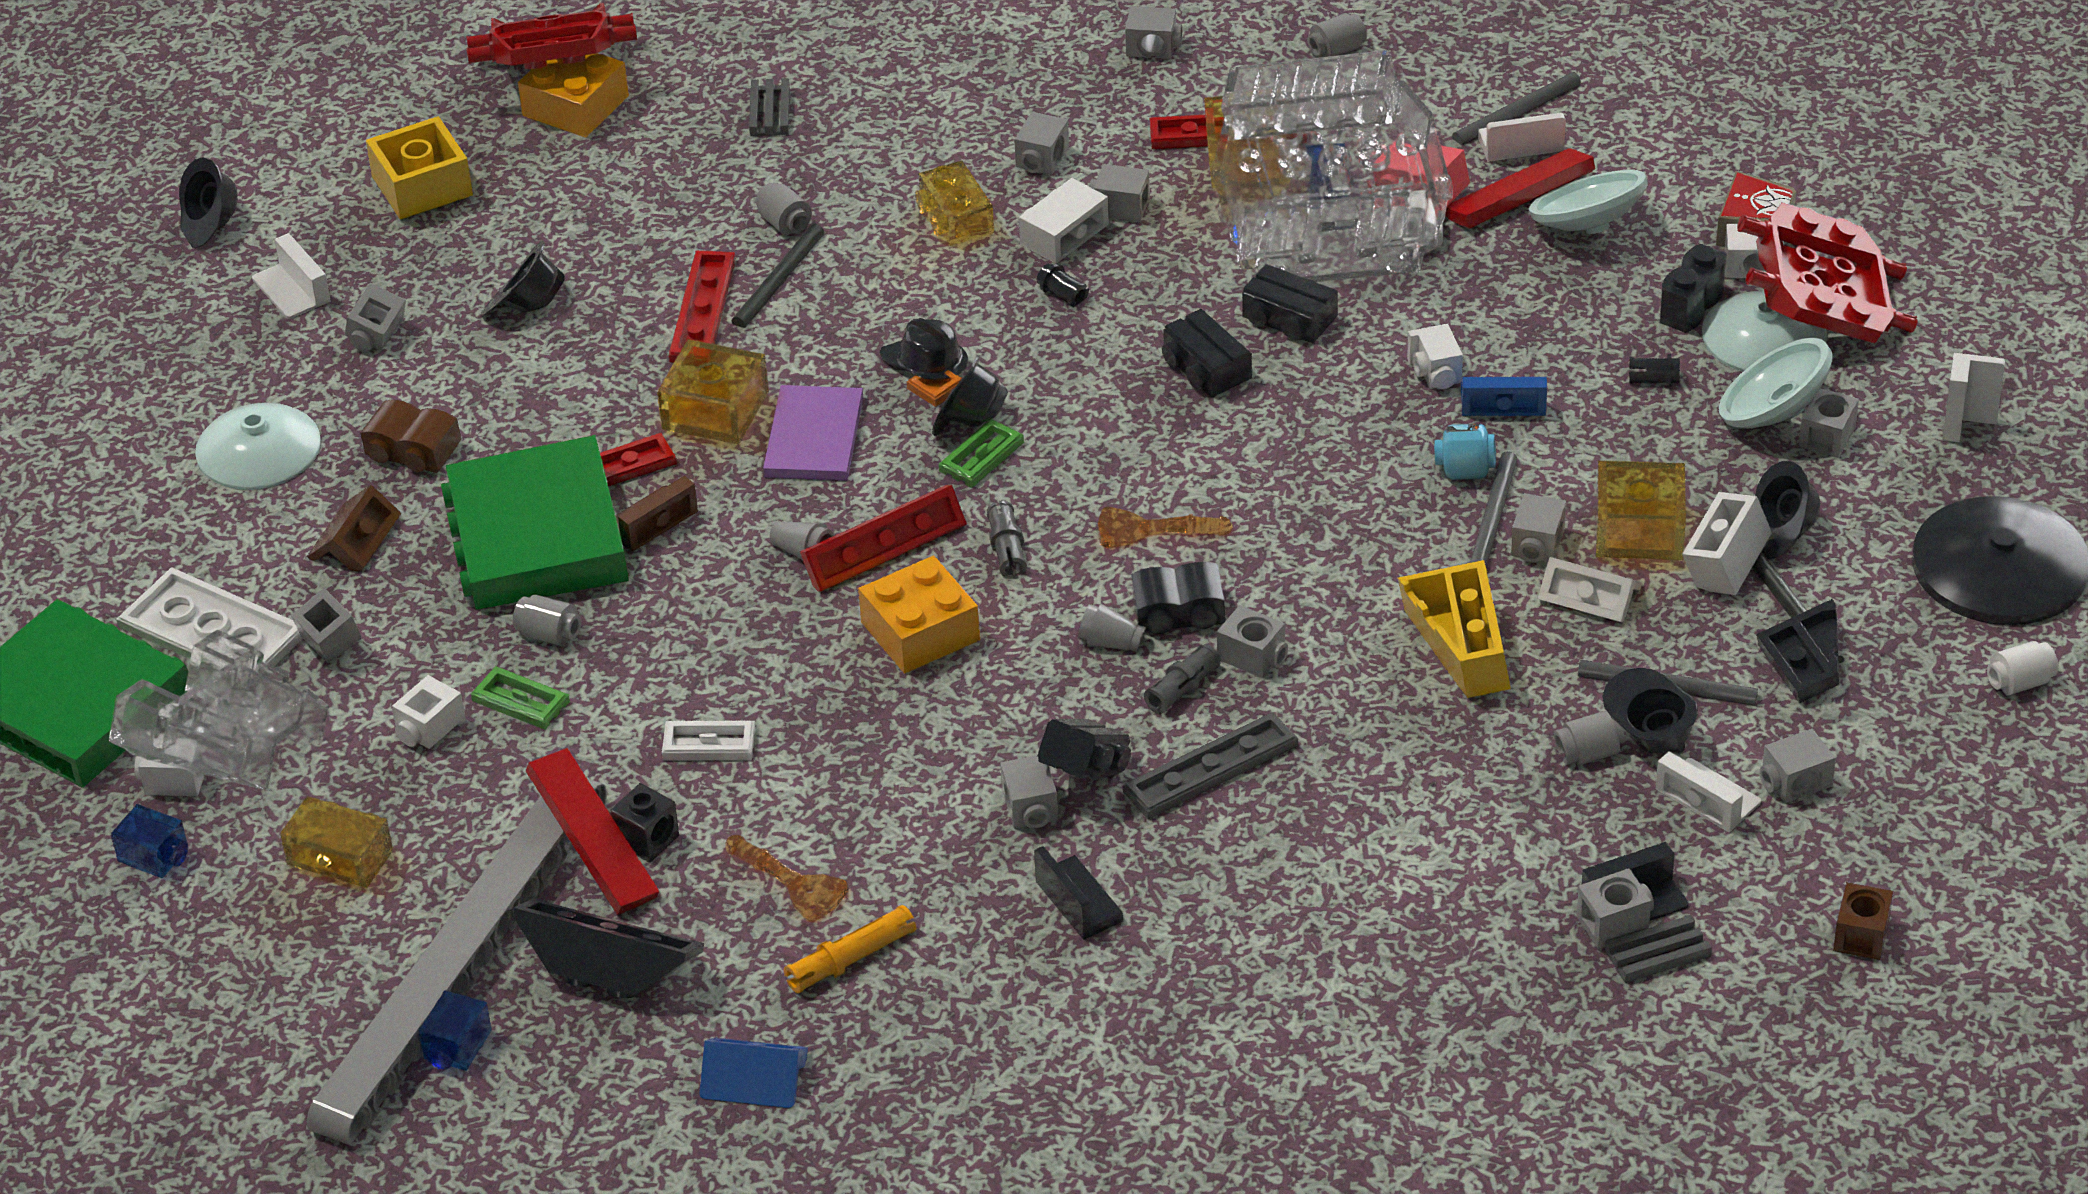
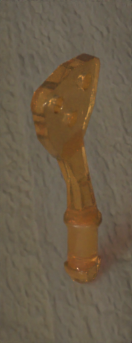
[1097,507,1233,548]
[725,835,849,922]

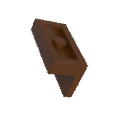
[615,476,698,552]
[306,485,401,572]

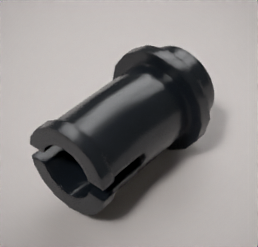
[1037,263,1089,308]
[1629,354,1680,387]

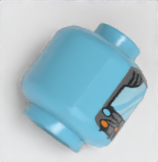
[1434,424,1496,480]

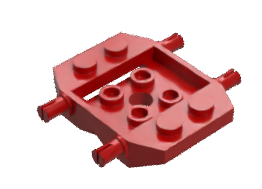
[466,3,637,69]
[1737,202,1918,344]

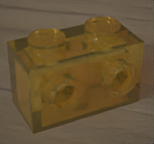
[915,160,994,246]
[280,796,393,888]

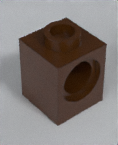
[1833,882,1893,960]

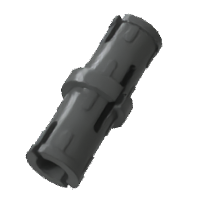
[987,500,1027,576]
[1144,644,1221,714]

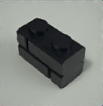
[1242,264,1338,344]
[1162,309,1252,398]
[1037,719,1131,778]

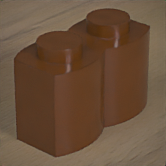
[360,400,462,473]

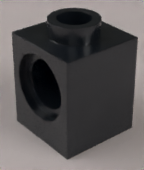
[611,783,679,863]

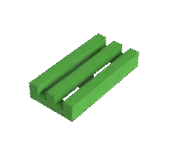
[939,419,1024,488]
[471,666,570,730]

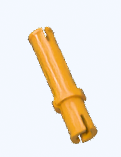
[783,905,916,994]

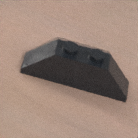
[513,898,704,998]

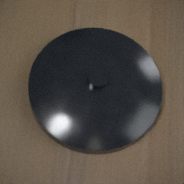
[1912,496,2088,625]

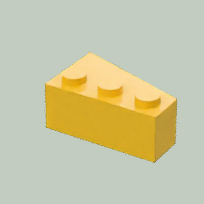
[1398,560,1511,698]

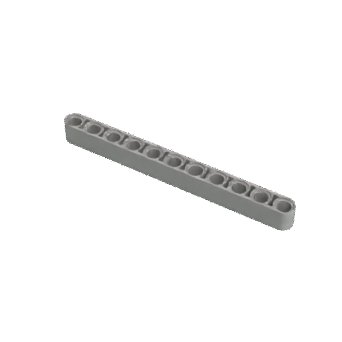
[307,779,607,1146]

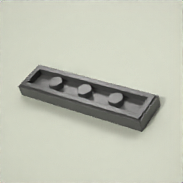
[1123,712,1298,819]

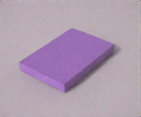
[763,385,863,481]

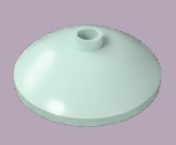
[1529,170,1648,234]
[1702,291,1827,372]
[1719,338,1832,428]
[195,403,321,490]

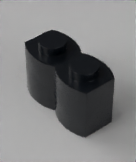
[1660,244,1727,333]
[1131,562,1225,634]

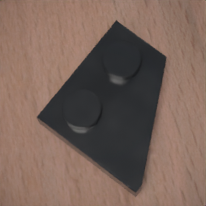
[1756,599,1840,703]

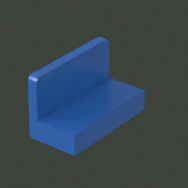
[1461,377,1547,416]
[699,1037,808,1108]

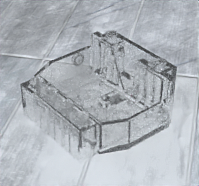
[1211,50,1453,282]

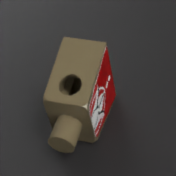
[1716,171,1796,246]

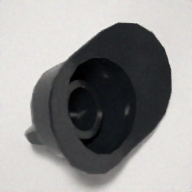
[179,157,238,248]
[480,240,565,317]
[880,318,968,380]
[932,355,1008,436]
[1755,461,1821,559]
[1602,668,1698,755]

